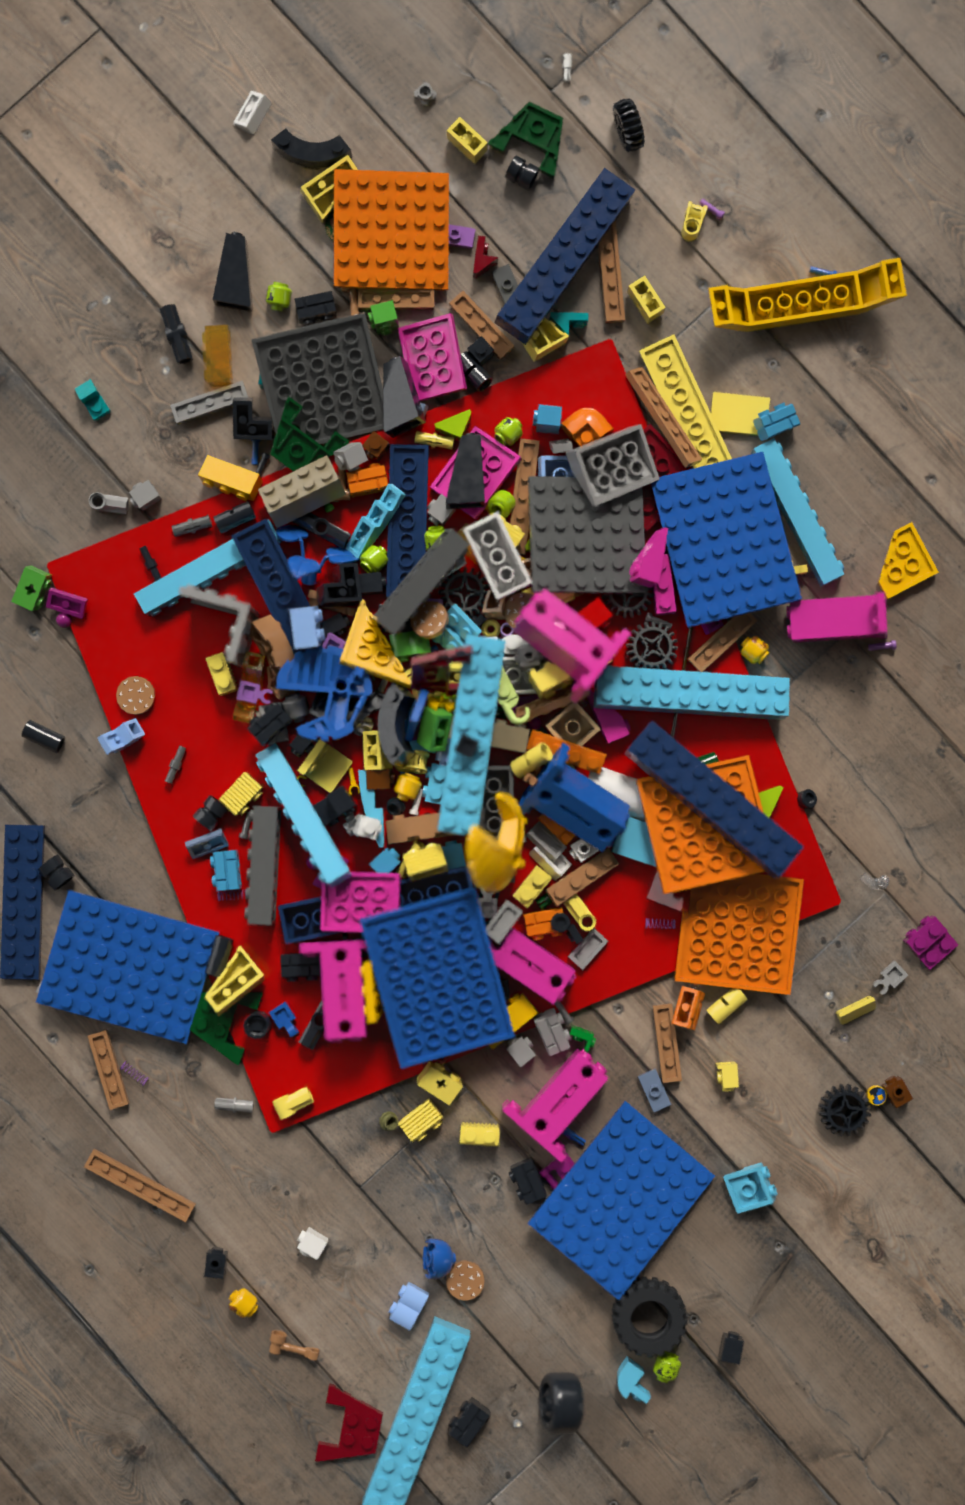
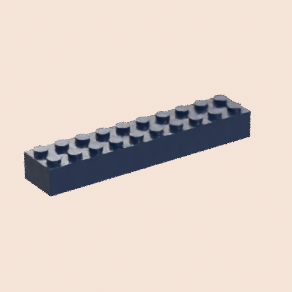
[494,167,635,345]
[624,721,804,879]
[278,866,473,944]

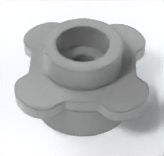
[414,83,437,106]

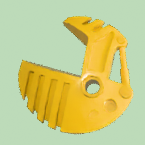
[467,793,527,892]

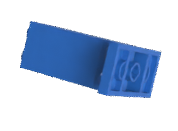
[519,743,630,852]

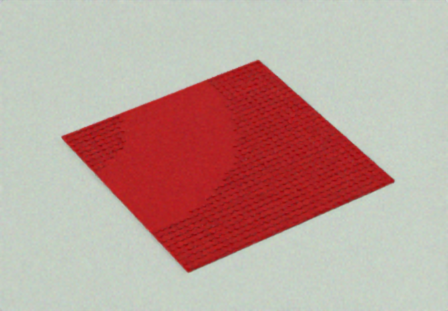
[47,339,841,1133]

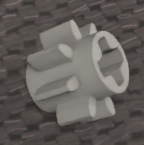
[353,717,373,736]
[343,813,360,837]

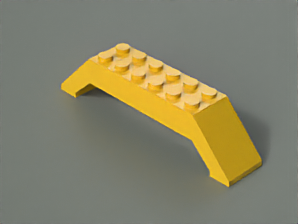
[708,258,907,332]

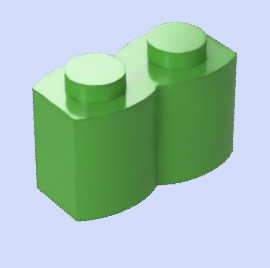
[389,631,431,662]

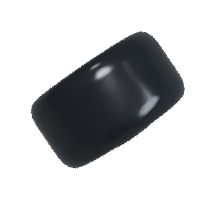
[539,1372,584,1435]

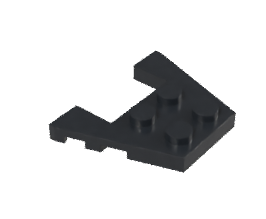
[309,686,385,727]

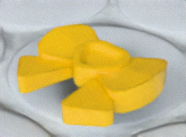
[427,695,455,712]

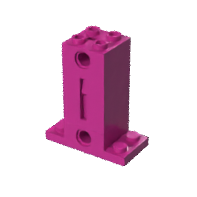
[513,589,631,703]
[786,592,887,643]
[488,902,576,1004]
[299,939,368,1042]
[502,1048,609,1163]

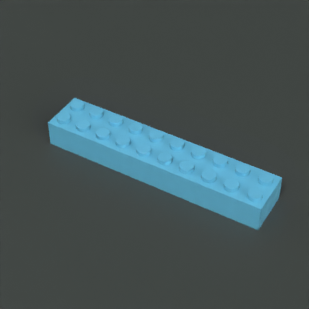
[438,635,506,835]
[594,666,790,720]
[362,1316,470,1505]

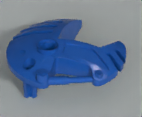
[276,645,372,741]

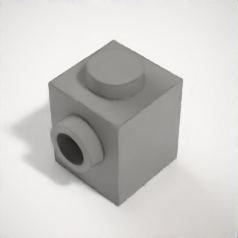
[333,442,368,472]
[129,480,162,511]
[427,494,456,526]
[506,1035,536,1067]

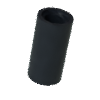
[461,351,493,392]
[213,501,256,534]
[21,720,65,753]
[205,935,234,977]

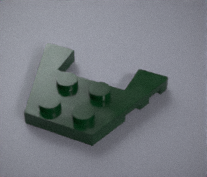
[488,101,563,178]
[270,396,350,472]
[190,992,263,1065]

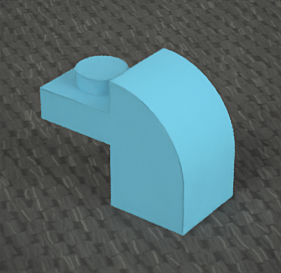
[617,1356,651,1404]

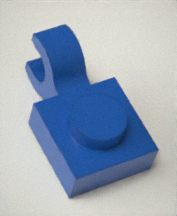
[269,1002,299,1037]

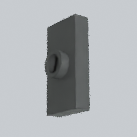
[491,264,518,304]

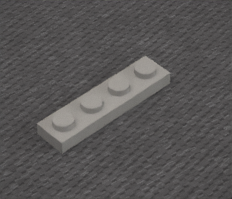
[170,381,249,425]

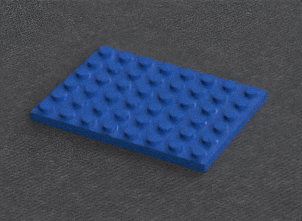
[651,451,802,628]
[360,887,515,1068]
[36,890,219,1044]
[528,1101,715,1300]

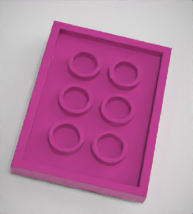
[398,313,467,402]
[430,426,521,520]
[321,872,401,932]

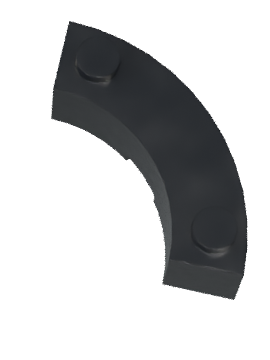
[271,128,353,169]
[378,683,416,767]

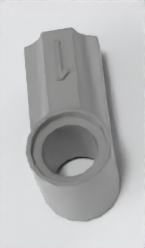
[88,492,129,515]

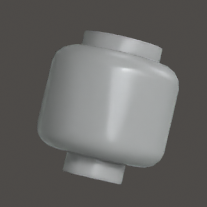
[282,693,310,723]

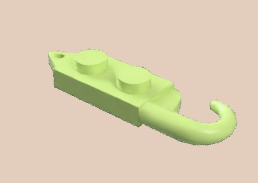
[497,666,530,725]

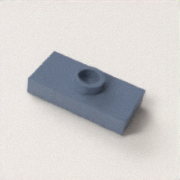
[185,829,229,859]
[638,1069,671,1112]

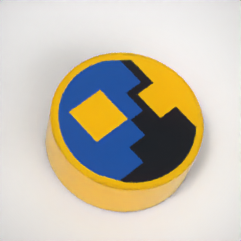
[866,1085,887,1106]

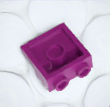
[903,915,959,970]

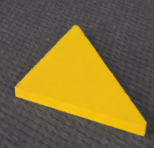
[339,599,411,688]

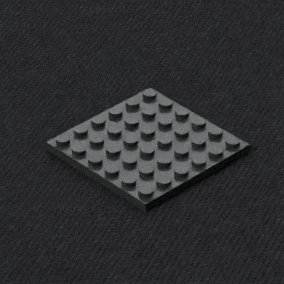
[251,312,384,444]
[528,476,647,594]

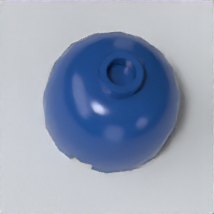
[423,1239,456,1279]

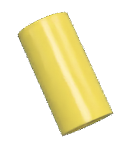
[511,743,553,778]
[706,988,748,1025]

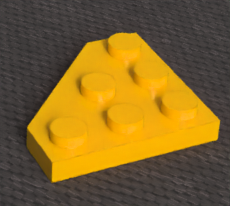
[878,522,939,600]
[361,960,385,1023]

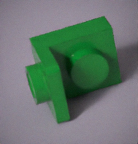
[569,1025,596,1053]

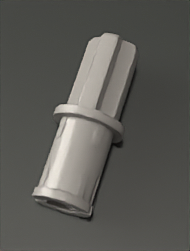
[214,1097,254,1113]

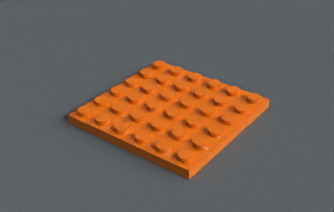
[334,169,449,291]
[636,755,765,895]
[674,874,804,995]

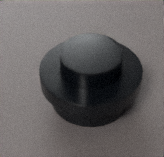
[387,797,406,816]

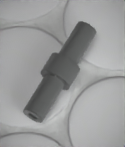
[165,745,187,784]

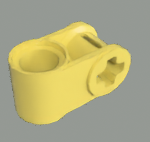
[681,201,708,241]
[394,750,430,774]

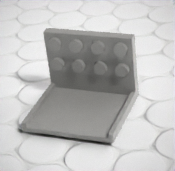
[179,584,259,668]

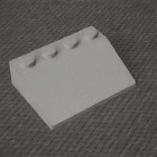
[565,424,660,506]

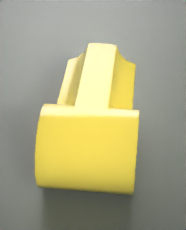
[563,893,596,931]
[272,1087,314,1120]

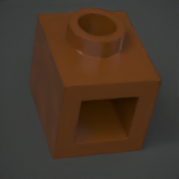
[362,431,390,462]
[366,769,395,789]
[882,1075,913,1108]

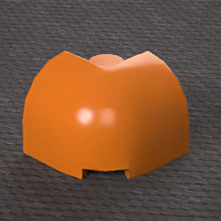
[560,408,614,447]

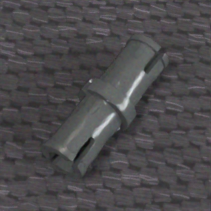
[172,515,212,537]

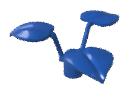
[276,525,360,585]

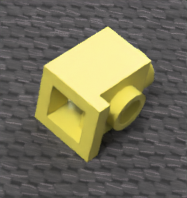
[715,1061,739,1091]

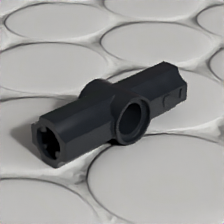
[160,304,193,364]
[292,512,351,549]
[299,1000,324,1050]

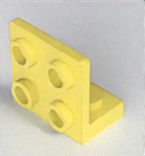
[298,739,353,793]

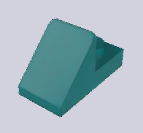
[550,312,589,335]
[75,379,111,421]

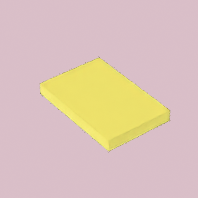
[711,392,770,436]

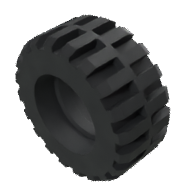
[612,1277,688,1358]

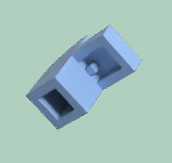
[97,718,146,755]

